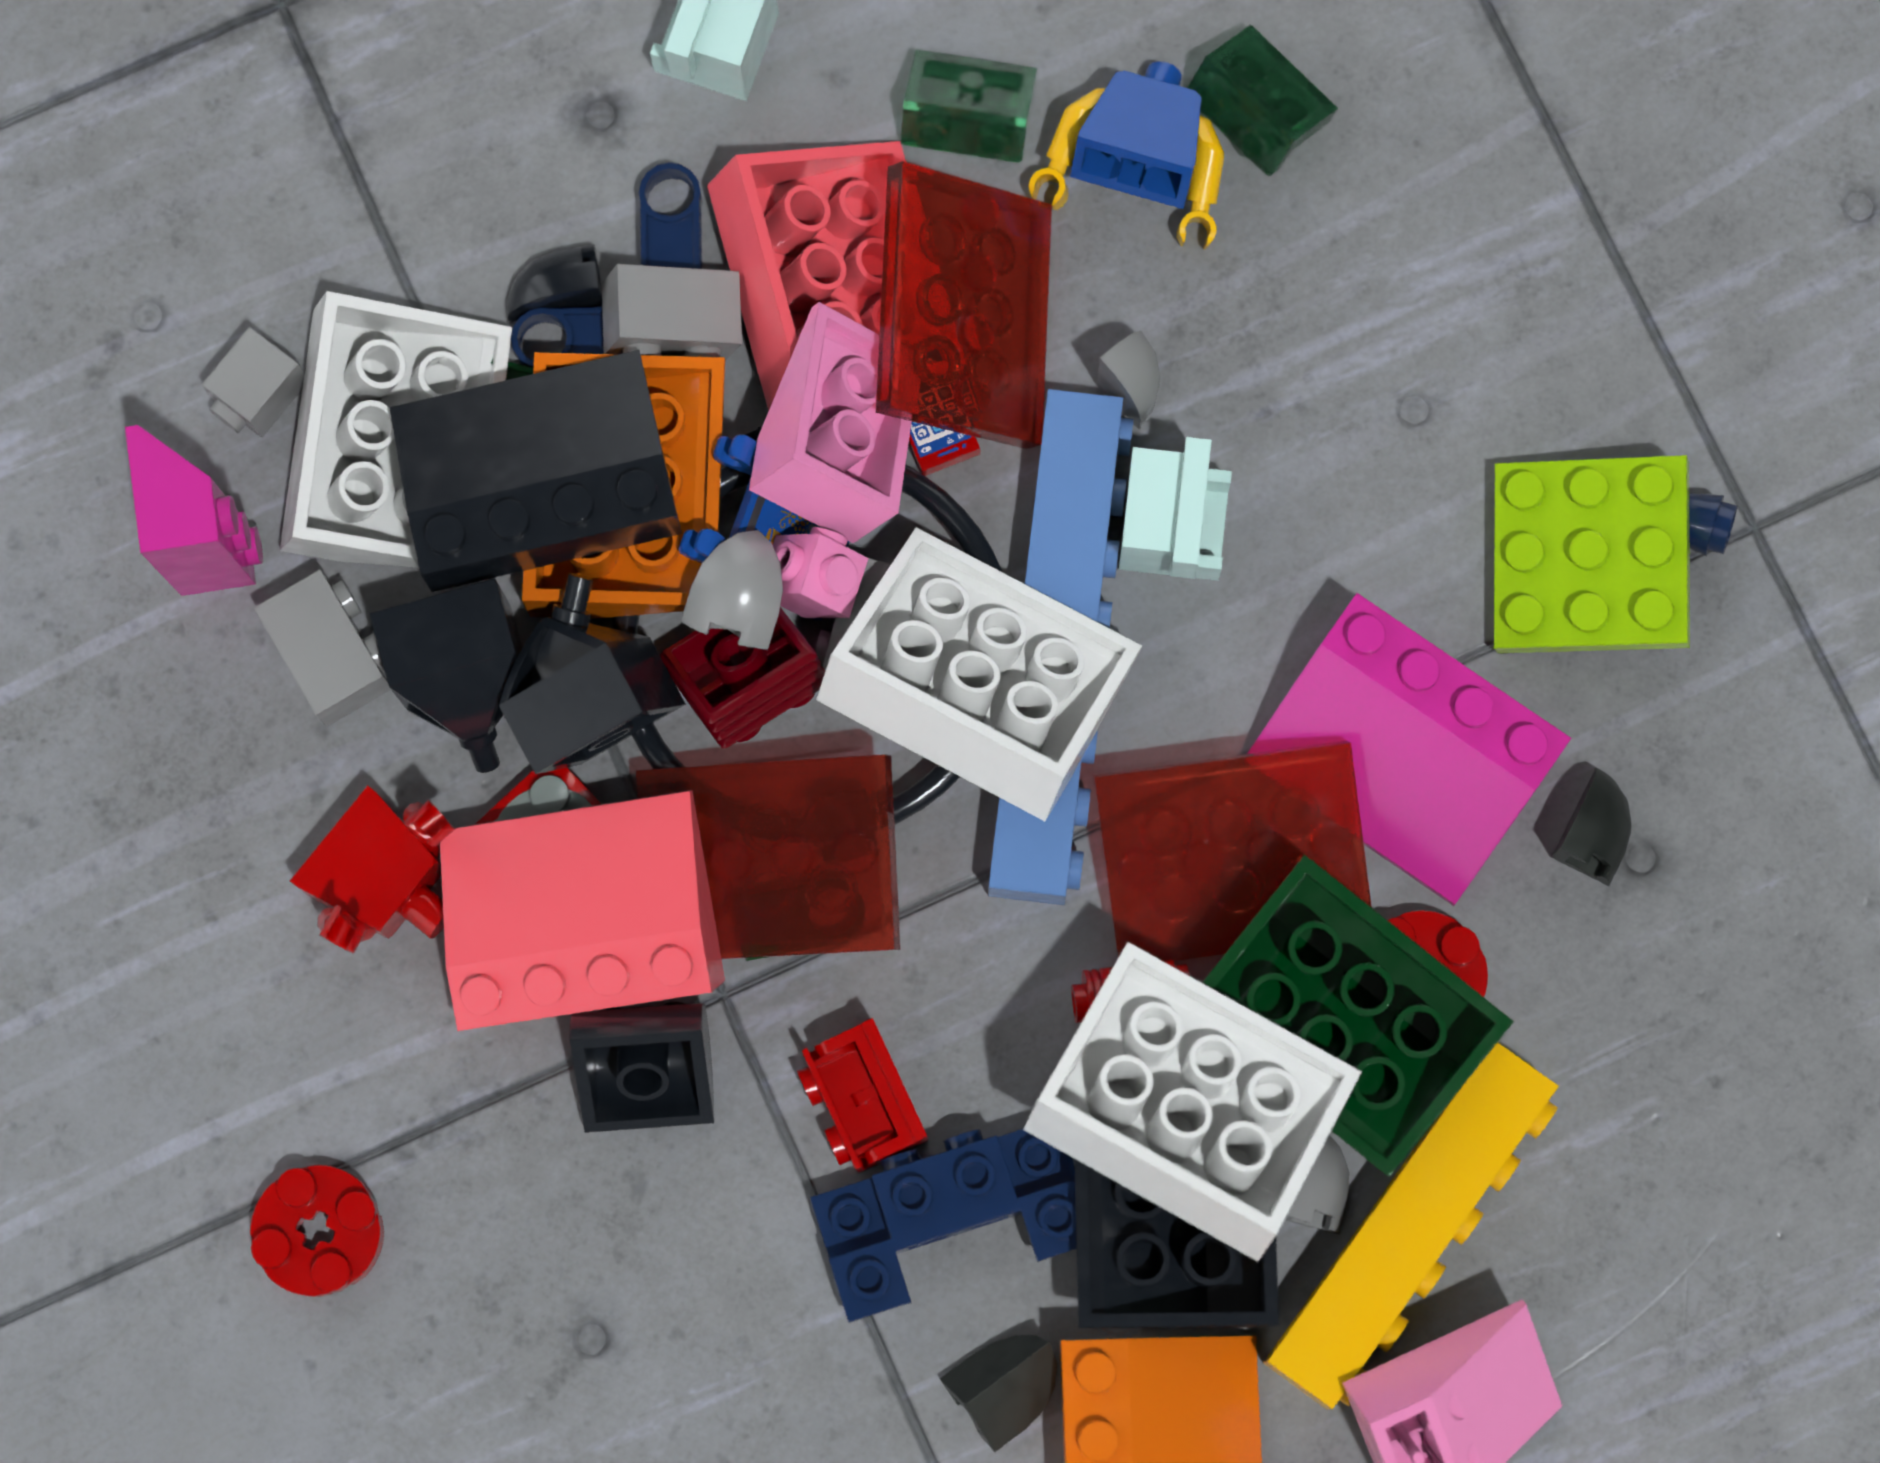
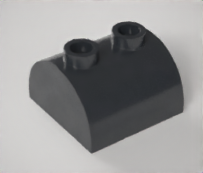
[569,1002,714,1133]

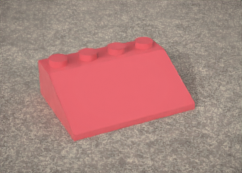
[707,141,965,411]
[440,790,725,1031]

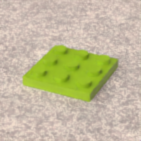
[1494,455,1690,654]

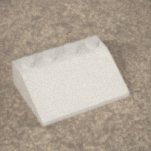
[280,291,512,568]
[816,527,1142,821]
[1023,942,1361,1262]

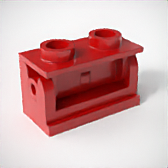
[797,1018,928,1174]

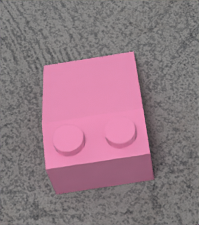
[749,302,921,543]

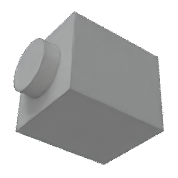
[201,327,304,438]

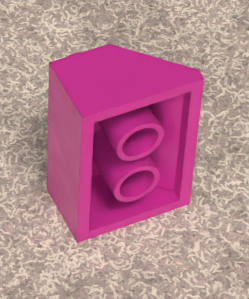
[125,425,263,596]

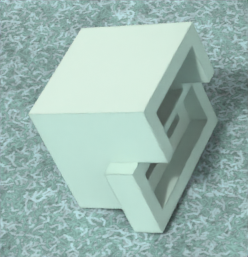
[650,0,779,101]
[1118,437,1232,581]

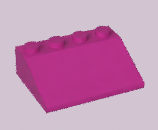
[1243,593,1571,906]

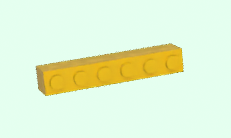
[1263,1043,1559,1410]

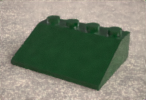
[1202,855,1514,1177]

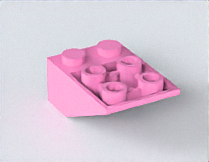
[1343,1299,1562,1463]

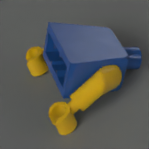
[1029,61,1224,250]

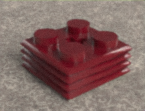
[660,607,825,749]

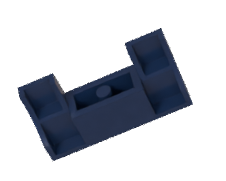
[810,1129,1076,1323]

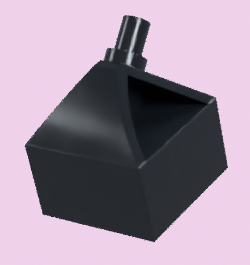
[499,573,686,774]
[370,578,522,773]

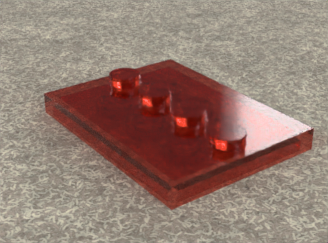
[876,161,1052,449]
[1093,740,1372,962]
[636,754,901,959]

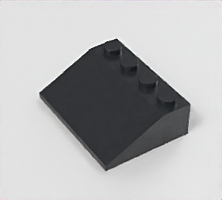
[390,350,682,592]
[1075,1159,1279,1328]

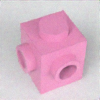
[773,527,869,618]

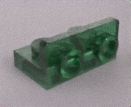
[1187,24,1338,176]
[901,49,1037,163]

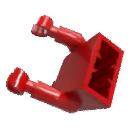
[290,785,455,954]

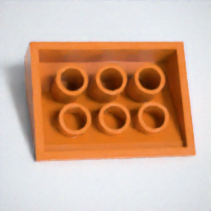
[522,352,726,619]
[1059,1336,1262,1463]

